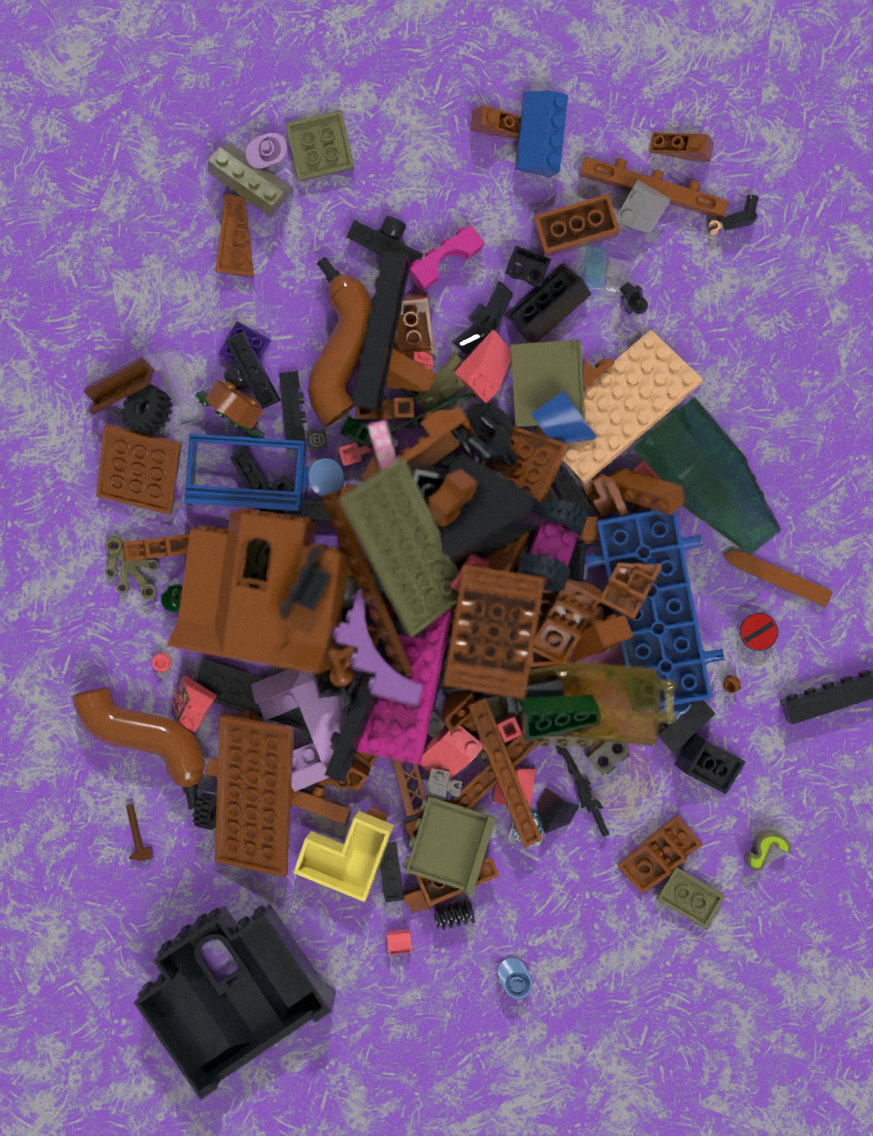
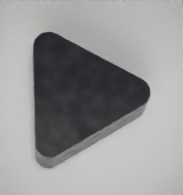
[441,455,548,566]

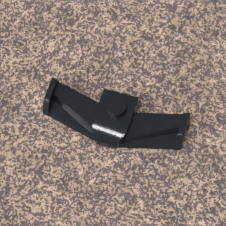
[451,281,513,354]

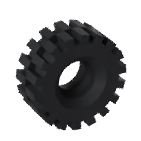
[121,384,173,435]

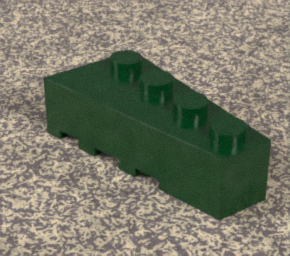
[518,694,601,742]

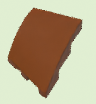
[574,473,628,517]
[599,563,662,620]
[318,751,379,791]

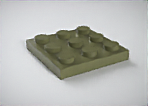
[285,110,355,182]

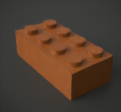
[532,194,620,257]

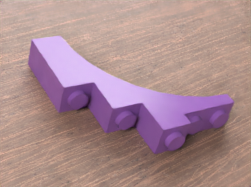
[333,587,423,707]

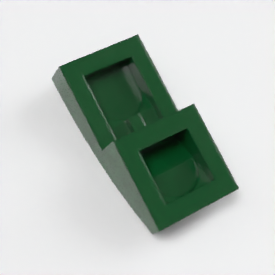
[340,417,373,448]

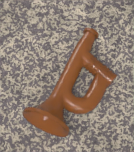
[329,645,354,687]

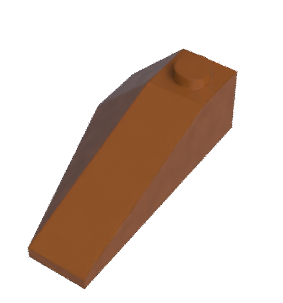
[386,349,437,392]
[416,857,500,907]

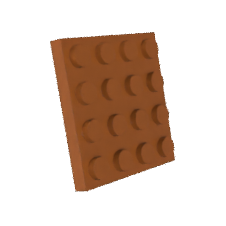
[96,424,182,515]

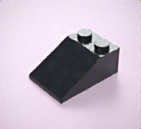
[674,733,745,794]

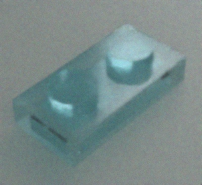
[585,248,607,289]

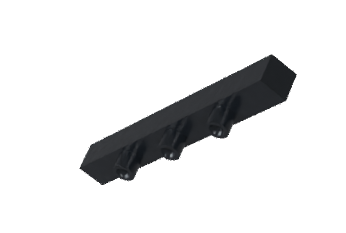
[324,637,401,782]

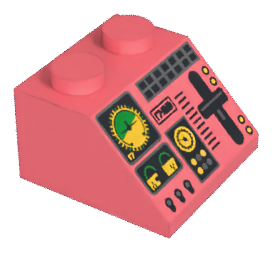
[172,675,217,732]

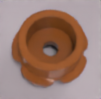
[723,675,741,693]

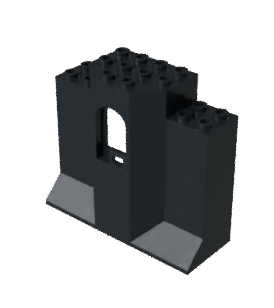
[134,903,336,1100]

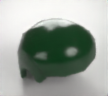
[161,584,183,613]

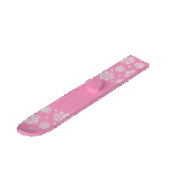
[368,421,396,470]

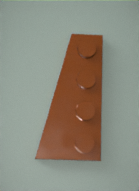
[215,194,254,278]

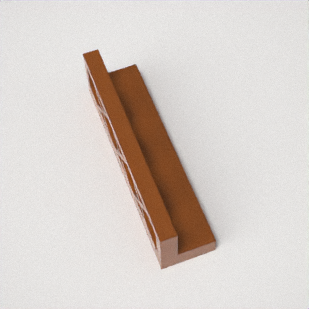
[392,759,427,816]

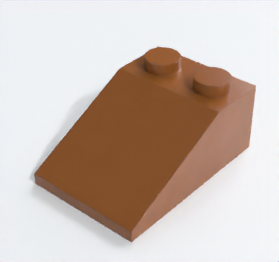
[395,291,435,357]
[570,614,634,662]

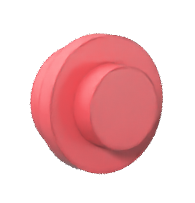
[152,653,172,672]

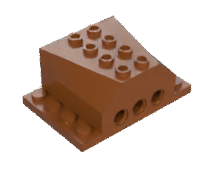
[444,565,544,698]

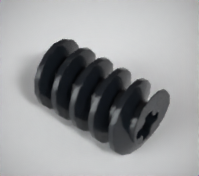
[434,900,476,931]

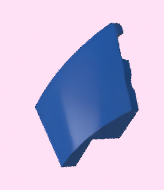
[531,391,598,443]

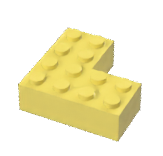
[293,811,394,902]

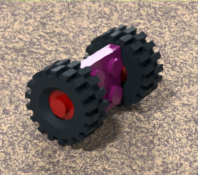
[517,498,588,592]

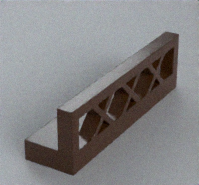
[84,356,155,415]

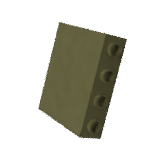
[403,796,496,895]

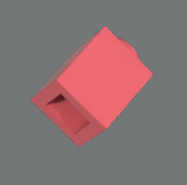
[495,714,522,743]

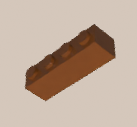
[608,467,685,516]

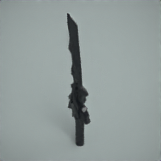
[555,745,610,837]

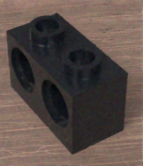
[505,245,551,287]

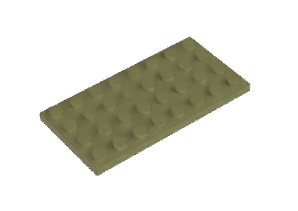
[338,458,460,637]

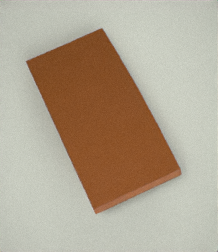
[532,578,602,666]
[617,814,703,894]

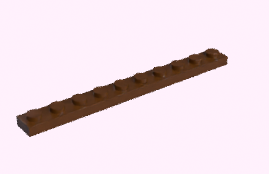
[322,491,414,677]

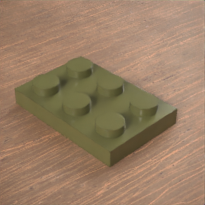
[656,867,726,929]

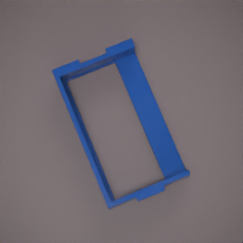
[183,434,309,512]

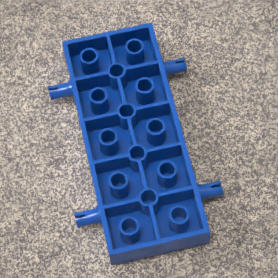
[585,509,725,711]

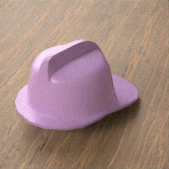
[246,133,287,169]

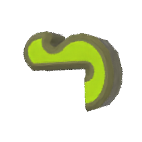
[744,829,791,871]

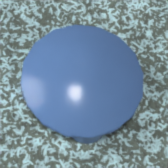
[307,458,344,496]

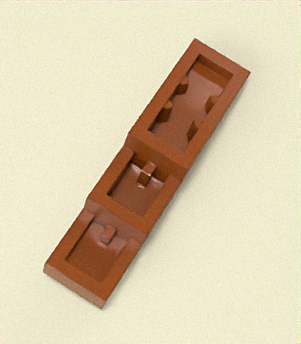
[122,534,190,562]

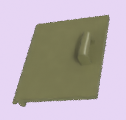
[510,339,585,427]

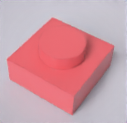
[412,351,433,371]

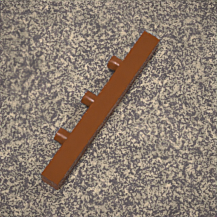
[579,157,729,220]
[204,756,351,824]

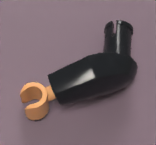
[708,195,759,235]

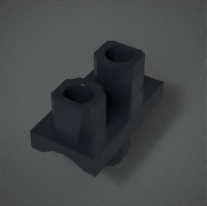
[619,282,648,315]

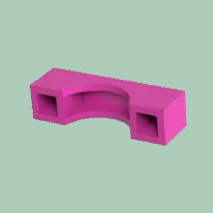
[408,225,485,292]

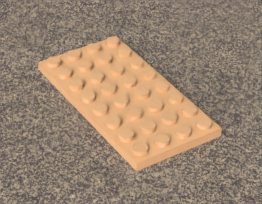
[535,330,703,484]

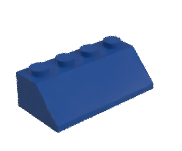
[515,90,568,177]

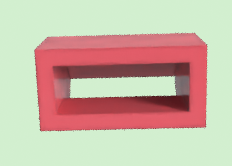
[386,929,413,955]

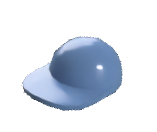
[498,958,532,999]

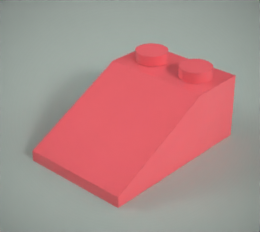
[454,330,511,403]
[421,724,483,780]

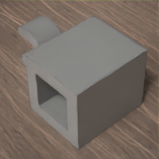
[426,768,462,801]

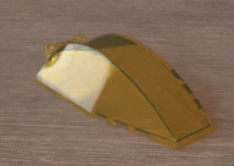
[503,662,676,746]

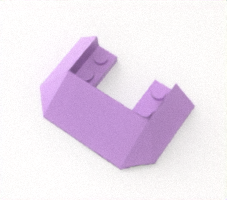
[251,669,348,792]

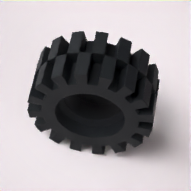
[193,793,217,830]

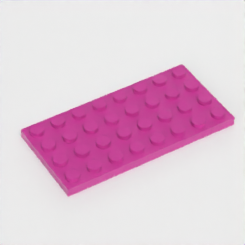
[357,599,453,765]

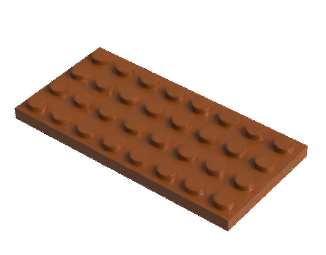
[453,426,568,573]
[215,714,294,877]

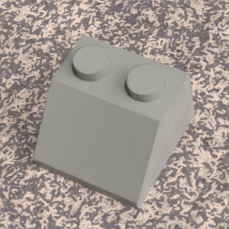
[616,180,671,234]

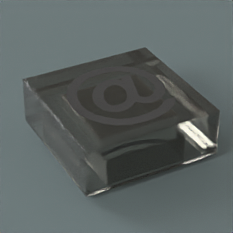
[306,429,328,451]

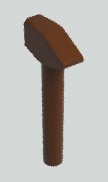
[126,804,154,861]

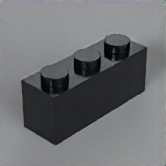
[503,675,564,714]
[655,700,716,753]

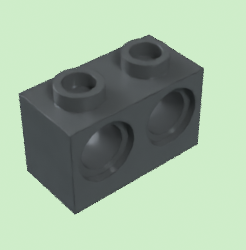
[585,730,631,775]

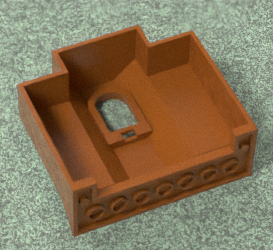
[167,508,349,673]

